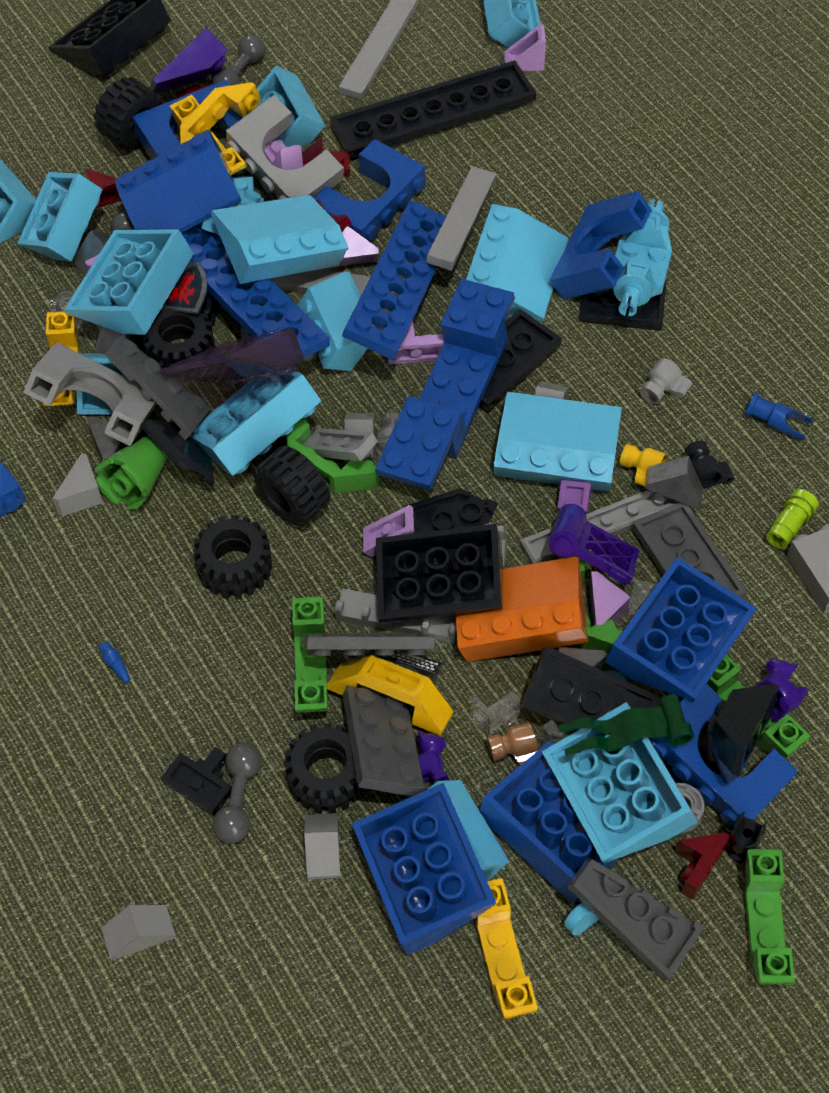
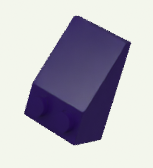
[150,28,228,94]

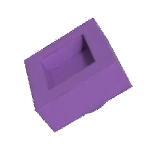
[557,480,592,514]

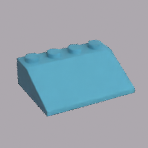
[210,195,349,284]
[466,204,568,322]
[64,229,194,335]
[190,362,321,476]
[494,392,622,492]
[542,702,698,863]

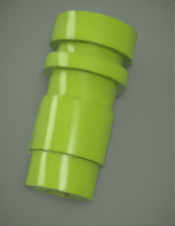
[766,489,819,549]

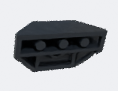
[707,684,779,783]

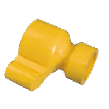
[619,443,667,487]

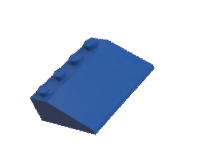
[114,130,242,233]
[605,557,757,701]
[480,740,621,906]
[352,783,497,955]

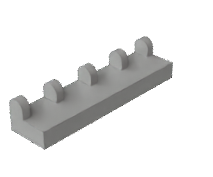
[335,588,457,644]

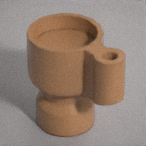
[487,721,538,766]

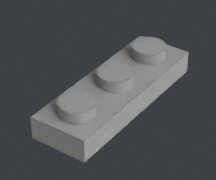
[303,428,378,462]

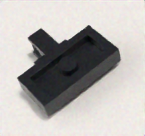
[161,747,232,816]

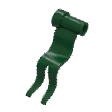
[557,694,695,756]

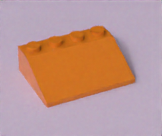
[456,556,589,662]

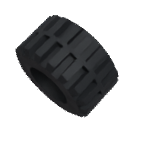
[94,77,162,150]
[142,309,215,379]
[253,446,331,526]
[193,515,272,599]
[285,723,365,814]

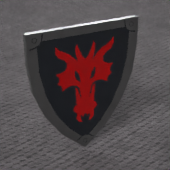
[161,261,208,314]

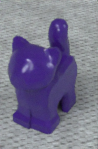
[755,658,808,722]
[418,730,450,791]

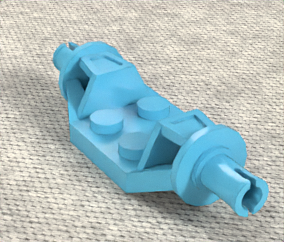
[613,200,672,317]

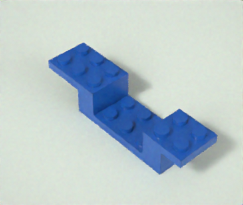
[375,278,515,491]

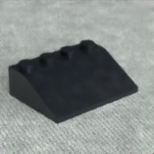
[48,0,171,76]
[376,524,503,623]

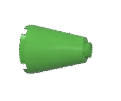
[95,435,168,510]

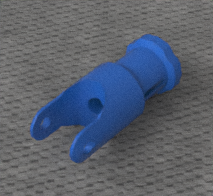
[745,392,814,440]

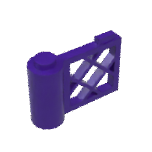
[549,504,639,585]

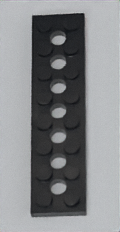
[330,60,536,159]

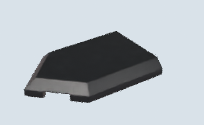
[141,419,214,485]
[405,489,498,533]

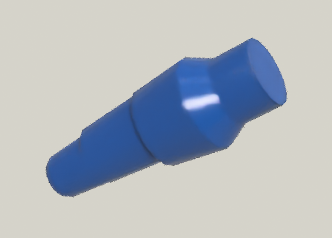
[98,641,131,684]

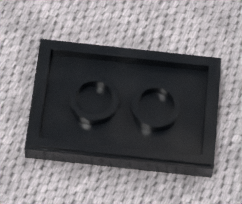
[579,283,666,331]

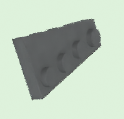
[105,335,211,440]
[567,859,705,980]

